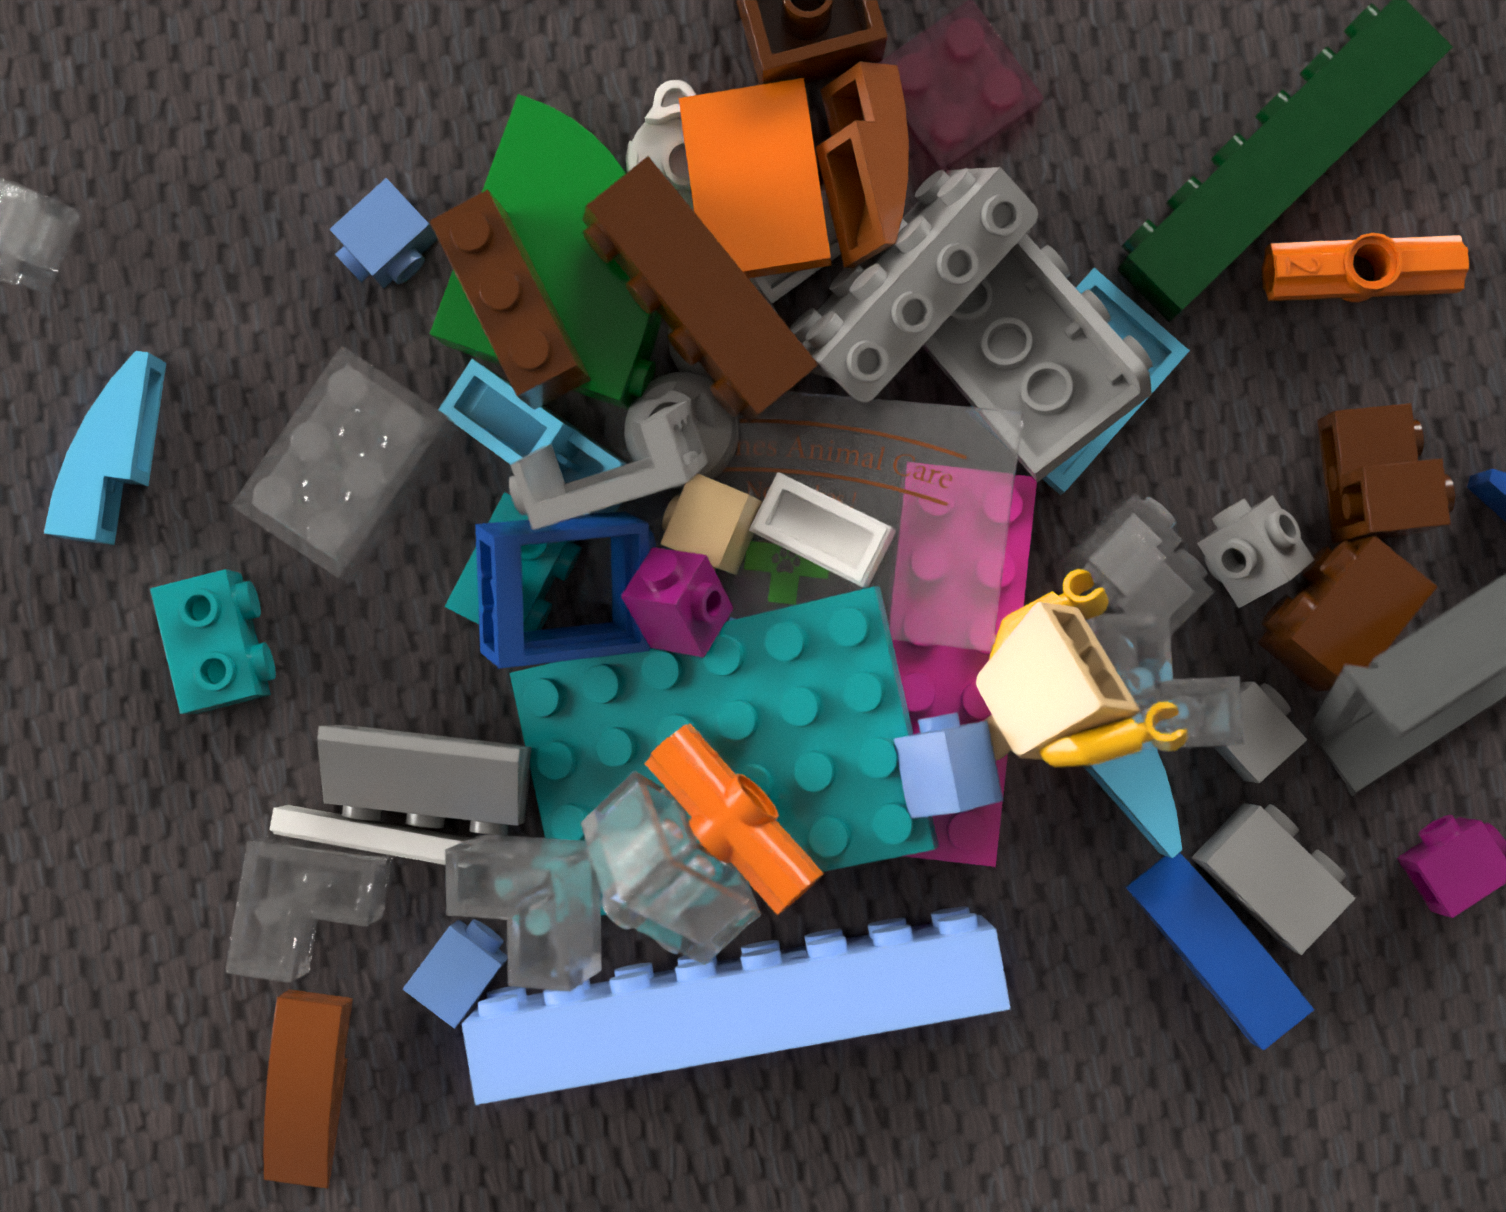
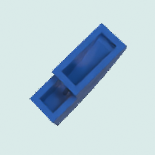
[1125,852,1314,1051]

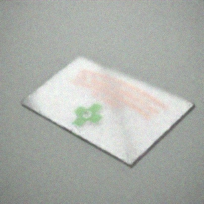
[580,379,1024,652]

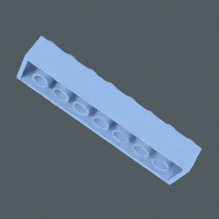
[462,907,1011,1105]

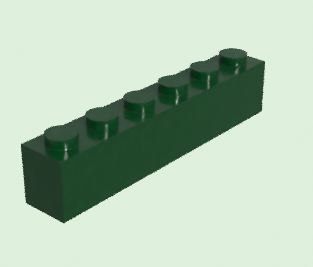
[1117,0,1453,322]

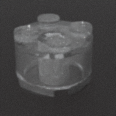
[0,177,83,294]

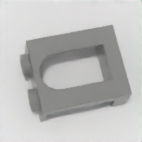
[509,400,709,530]

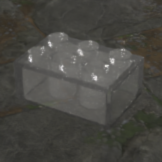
[231,345,460,583]

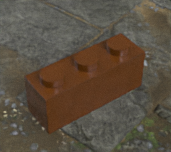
[429,189,591,410]

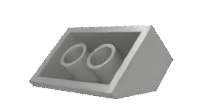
[317,725,532,835]

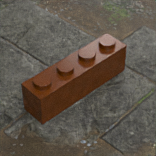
[582,156,819,422]

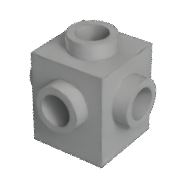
[1197,495,1315,608]

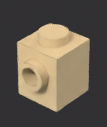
[660,473,762,575]

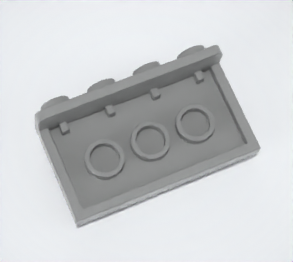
[789,167,1038,402]
[922,229,1153,482]

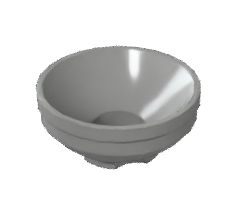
[624,372,740,489]

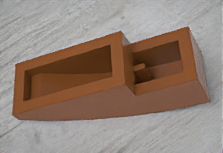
[815,61,909,268]
[263,989,353,1189]

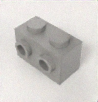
[1191,803,1356,955]

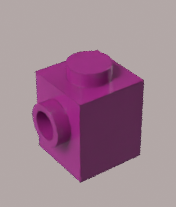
[621,547,734,657]
[1396,815,1506,918]

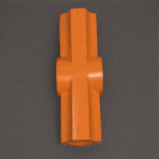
[1262,233,1469,303]
[645,724,824,915]

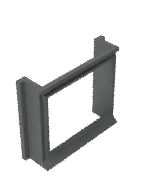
[1308,574,1506,797]

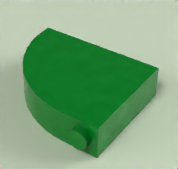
[429,94,661,410]

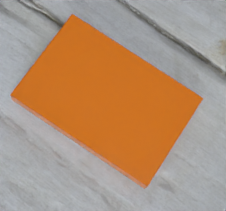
[679,78,832,279]

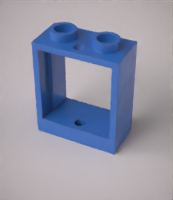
[475,511,656,669]

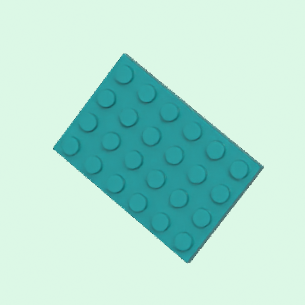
[509,586,939,923]

